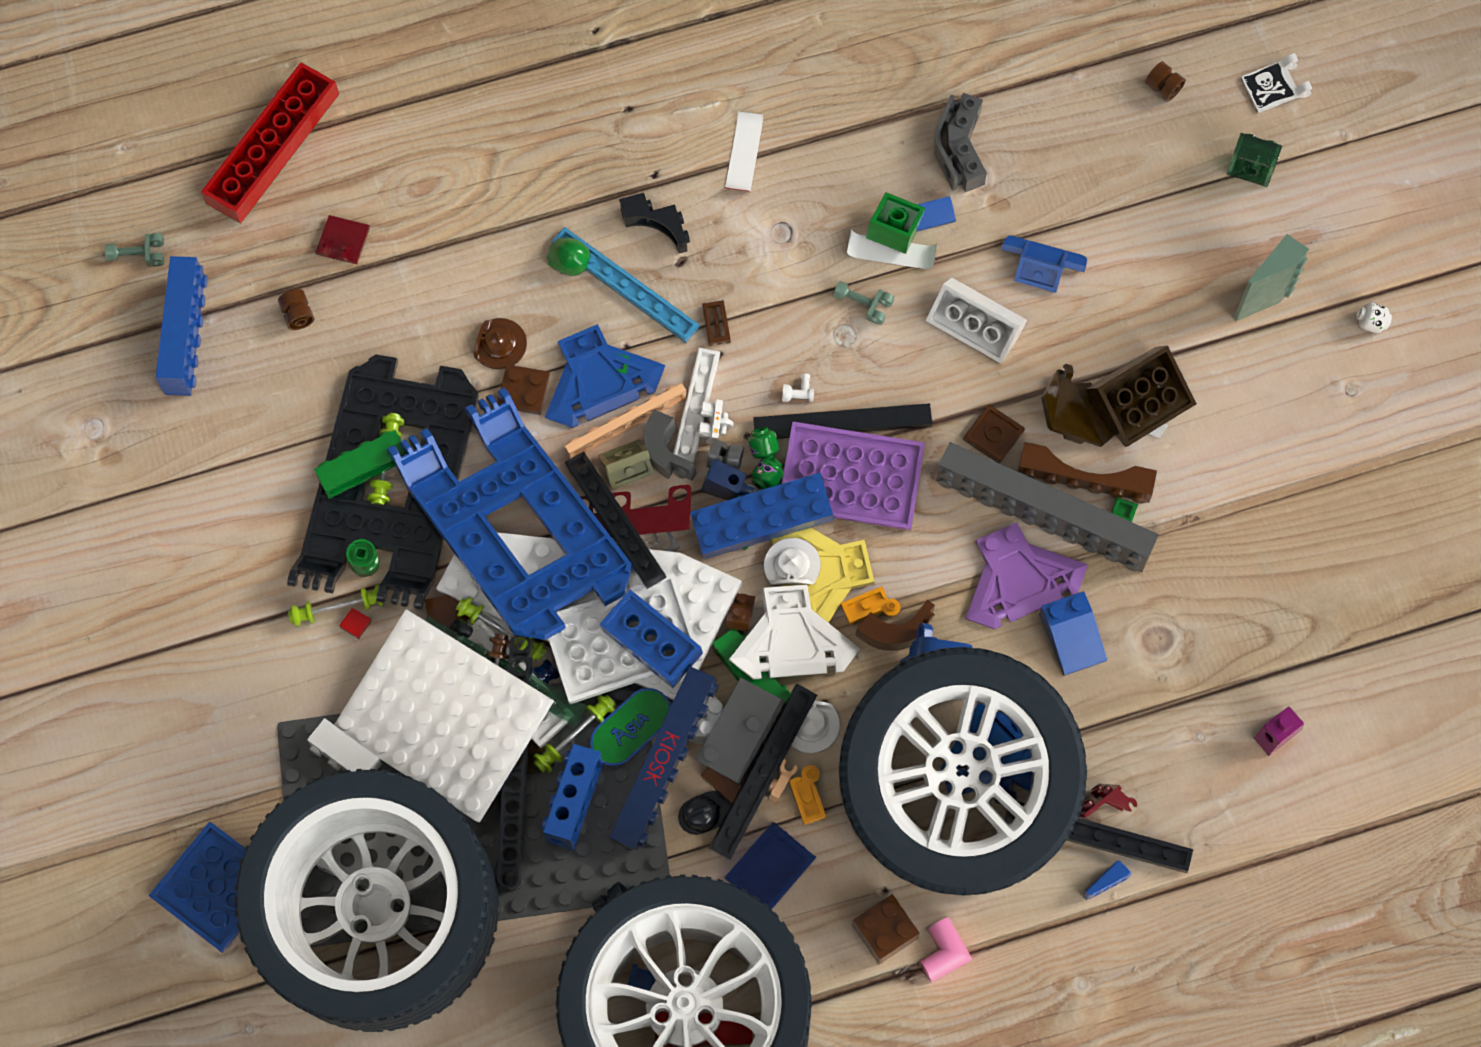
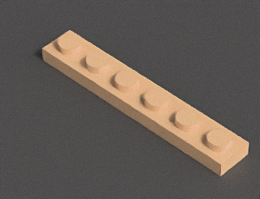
[565,383,687,459]

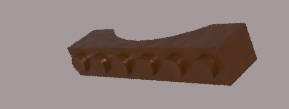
[1018,442,1157,503]

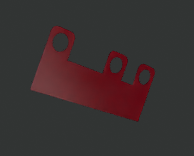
[580,485,691,538]

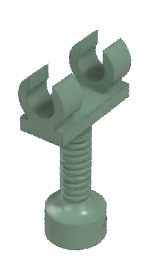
[105,233,164,267]
[833,281,894,325]

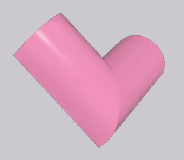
[919,917,973,983]

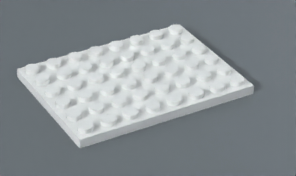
[334,609,554,822]

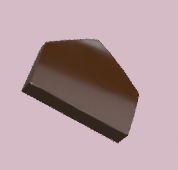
[424,595,469,639]

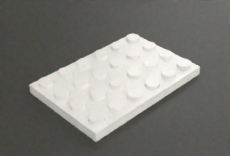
[549,573,702,704]

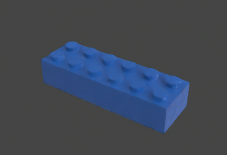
[155,256,208,396]
[691,472,835,559]

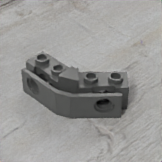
[934,93,987,193]

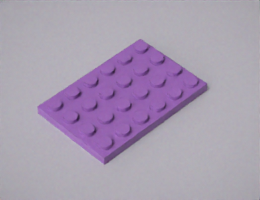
[782,422,925,531]

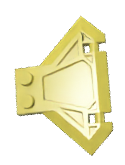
[772,528,875,623]

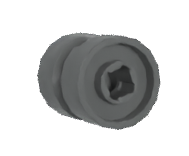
[707,439,744,470]

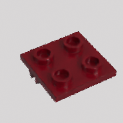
[315,215,370,265]
[1079,783,1137,818]

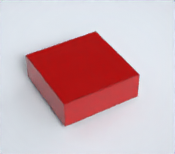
[339,607,372,639]

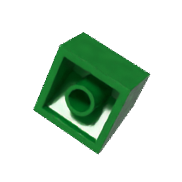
[866,192,925,254]

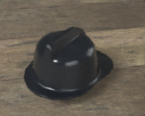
[678,791,731,835]

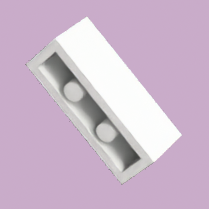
[307,718,382,772]

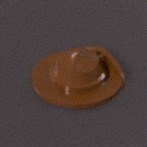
[474,318,527,370]

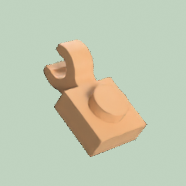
[768,759,797,803]

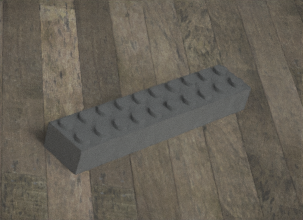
[936,442,1159,572]

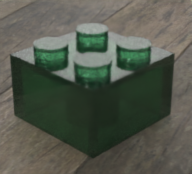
[1226,133,1282,187]

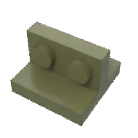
[598,439,654,490]

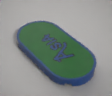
[590,688,671,766]

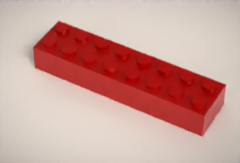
[201,62,339,224]

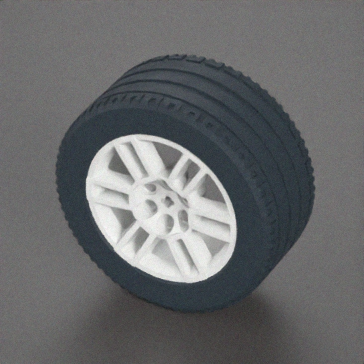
[839,647,1087,896]

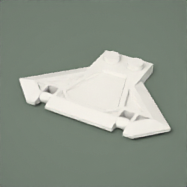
[729,585,860,680]

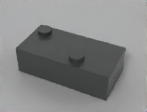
[696,678,785,785]

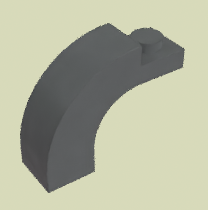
[644,409,697,480]

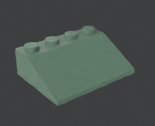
[1233,234,1309,321]

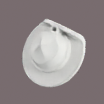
[764,538,821,585]
[791,701,840,754]

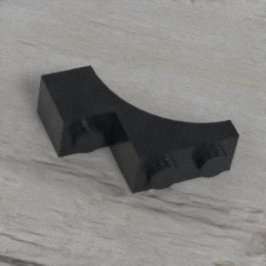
[619,193,690,254]

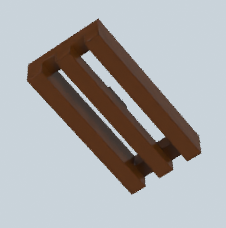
[702,300,731,346]

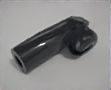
[447,618,473,638]

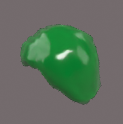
[547,237,591,276]

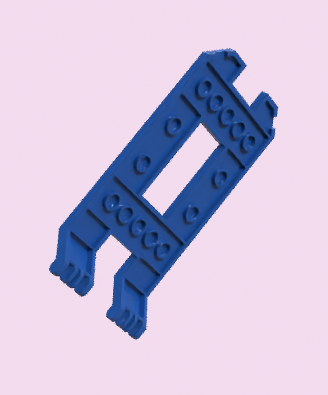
[387,387,632,640]

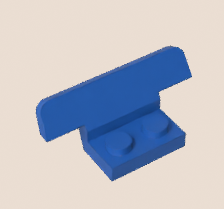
[1001,236,1087,293]

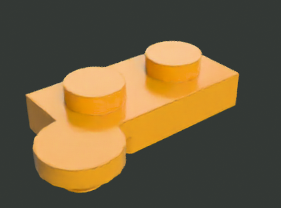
[840,586,901,625]
[789,765,826,825]

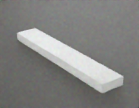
[673,348,720,464]

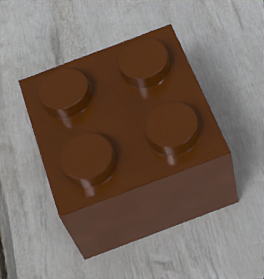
[852,894,920,965]

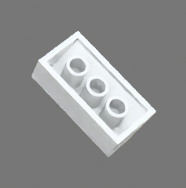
[926,278,1027,363]

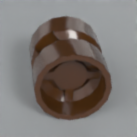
[1145,61,1186,101]
[278,289,315,330]

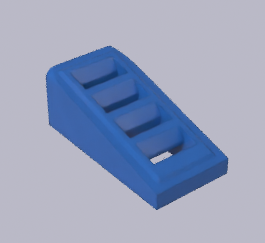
[1083,860,1132,900]

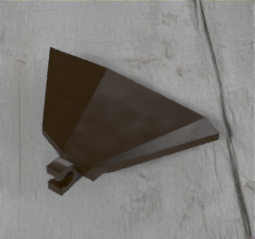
[1041,364,1115,447]

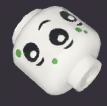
[1356,302,1392,334]

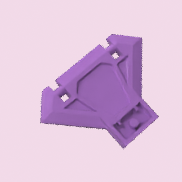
[966,522,1088,629]

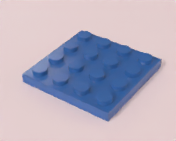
[149,821,246,953]

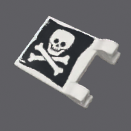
[1241,53,1312,113]

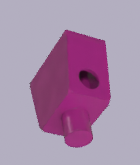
[1253,706,1304,756]

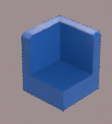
[627,964,656,991]

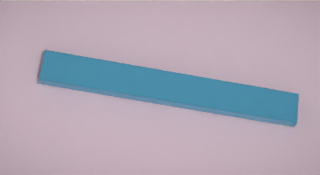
[551,227,700,343]

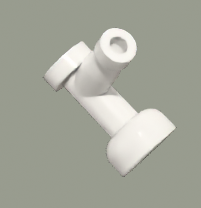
[782,374,814,402]

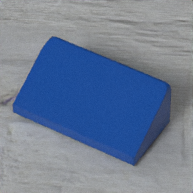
[917,196,956,232]

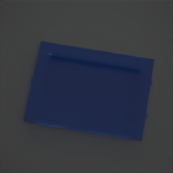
[724,822,816,910]

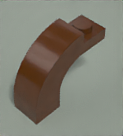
[856,600,935,651]

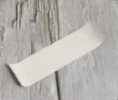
[724,111,763,192]
[847,229,938,269]

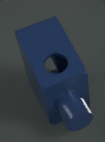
[701,459,755,500]

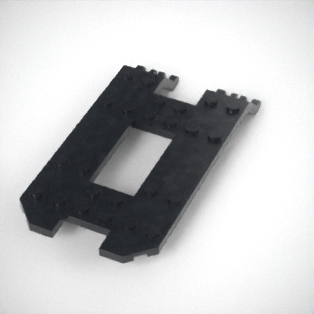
[287,354,479,610]

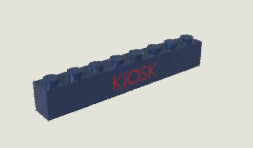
[609,666,719,850]

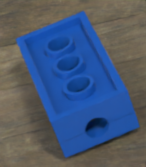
[600,589,703,688]
[541,744,603,851]

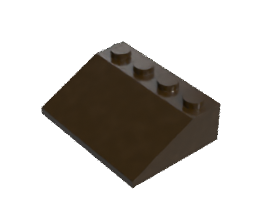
[1086,346,1197,447]

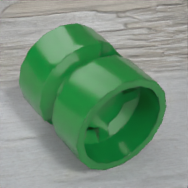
[346,539,380,577]

